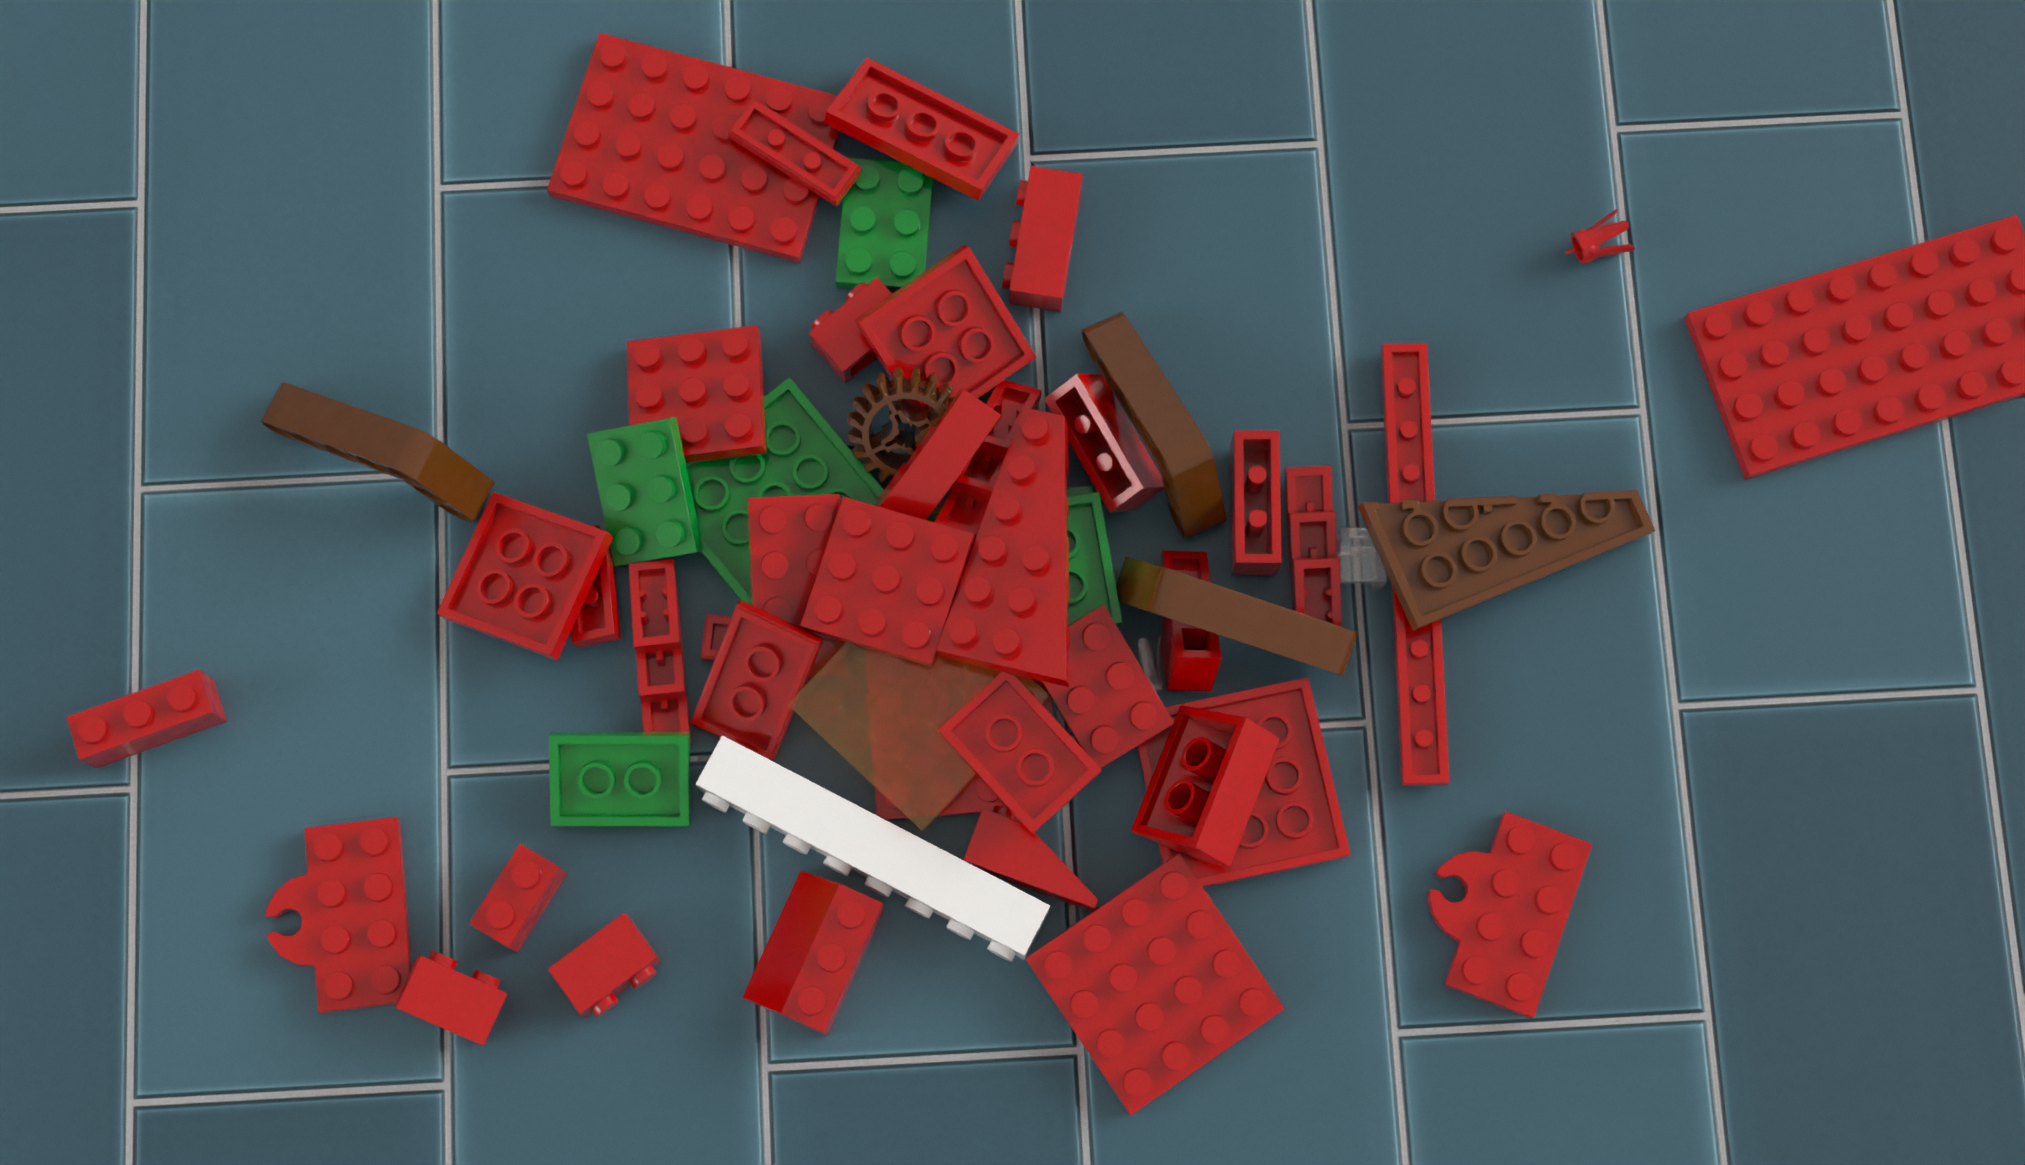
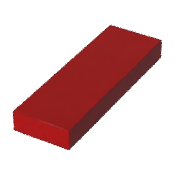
[728,98,862,207]

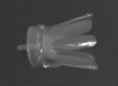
[1138,636,1166,692]

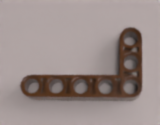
[1081,312,1227,540]
[260,382,495,523]
[1116,556,1358,676]

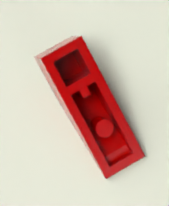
[1161,550,1222,692]
[963,805,1098,912]

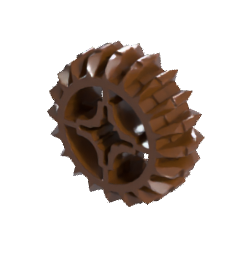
[847,367,955,483]

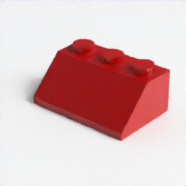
[1130,705,1280,867]
[742,871,885,1036]

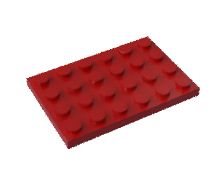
[547,33,841,263]

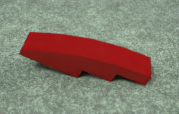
[934,380,1042,544]
[875,389,1001,520]
[1284,465,1342,627]
[628,559,692,746]

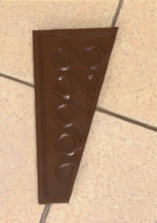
[1358,490,1655,631]

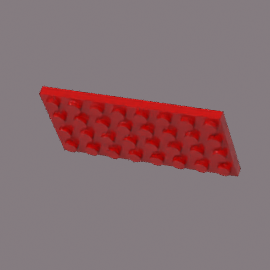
[1684,215,2025,480]

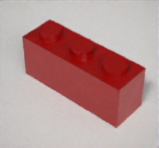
[1002,166,1083,312]
[1044,374,1164,512]
[1230,430,1281,575]
[66,670,227,768]

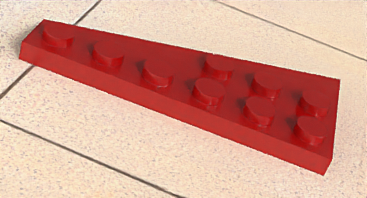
[936,407,1070,687]

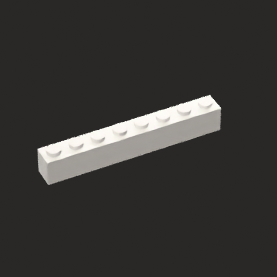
[696,735,1050,962]

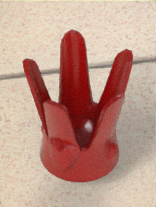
[1565,209,1635,265]

